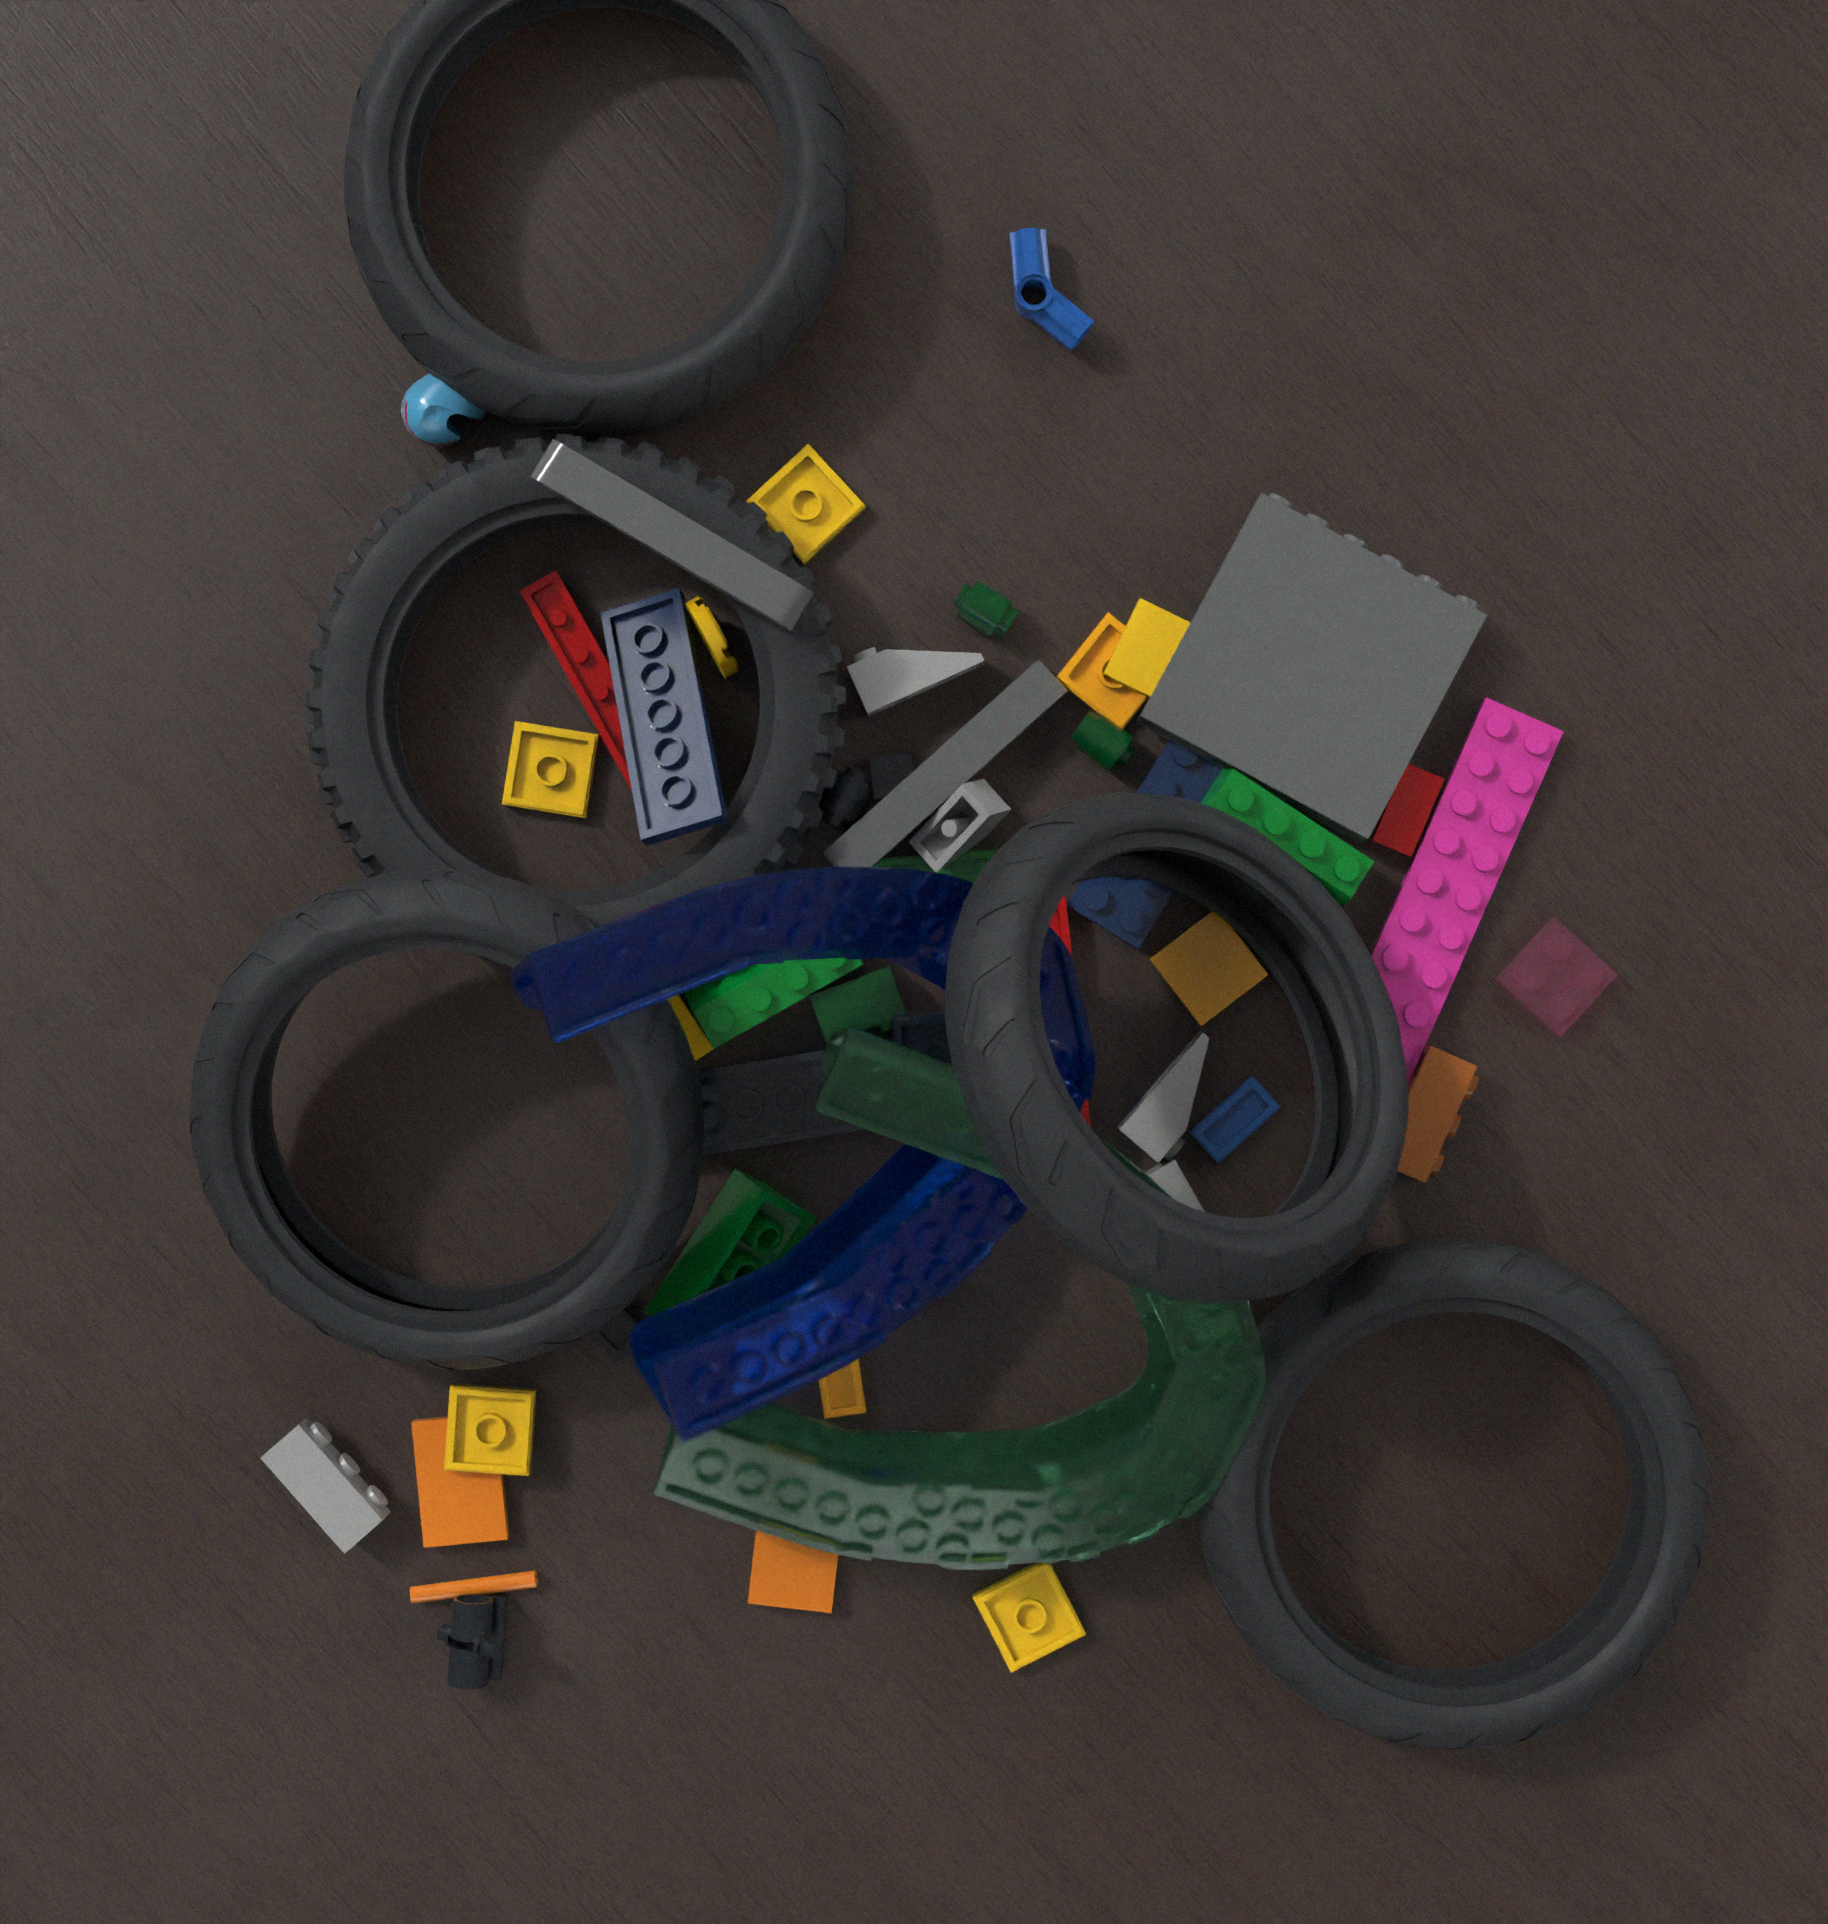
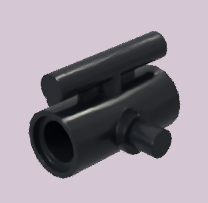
[437,1593,508,1689]

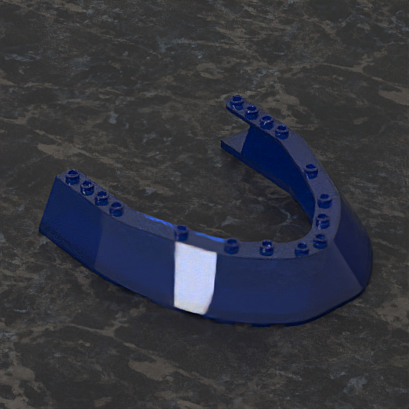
[510,866,1095,1443]

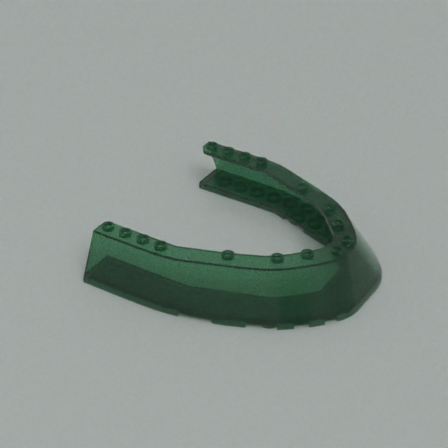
[653,1027,1266,1570]

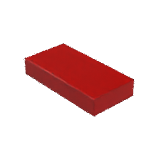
[1370,764,1445,857]

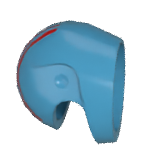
[401,373,487,447]

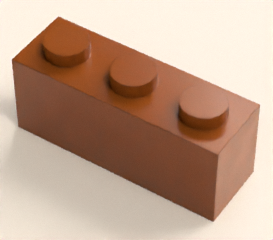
[1397,1045,1479,1183]

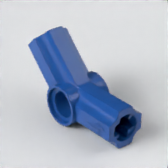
[1009,227,1094,352]

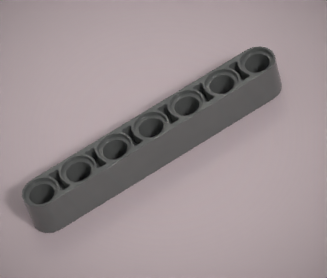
[530,439,813,632]
[823,659,1068,886]

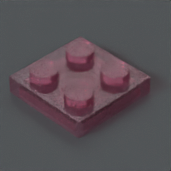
[1495,917,1618,1037]

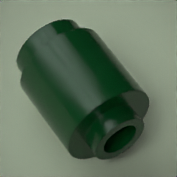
[953,581,1019,640]
[1070,711,1135,772]

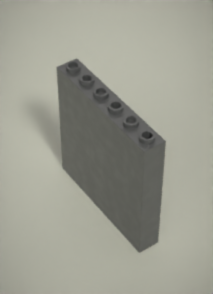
[1136,493,1487,844]

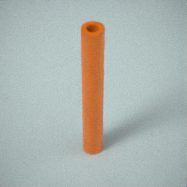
[410,1570,538,1604]

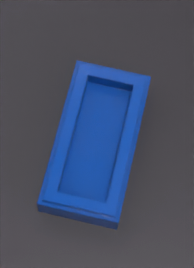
[1189,1075,1281,1163]

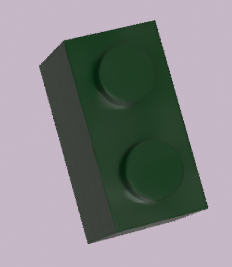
[809,966,907,1048]

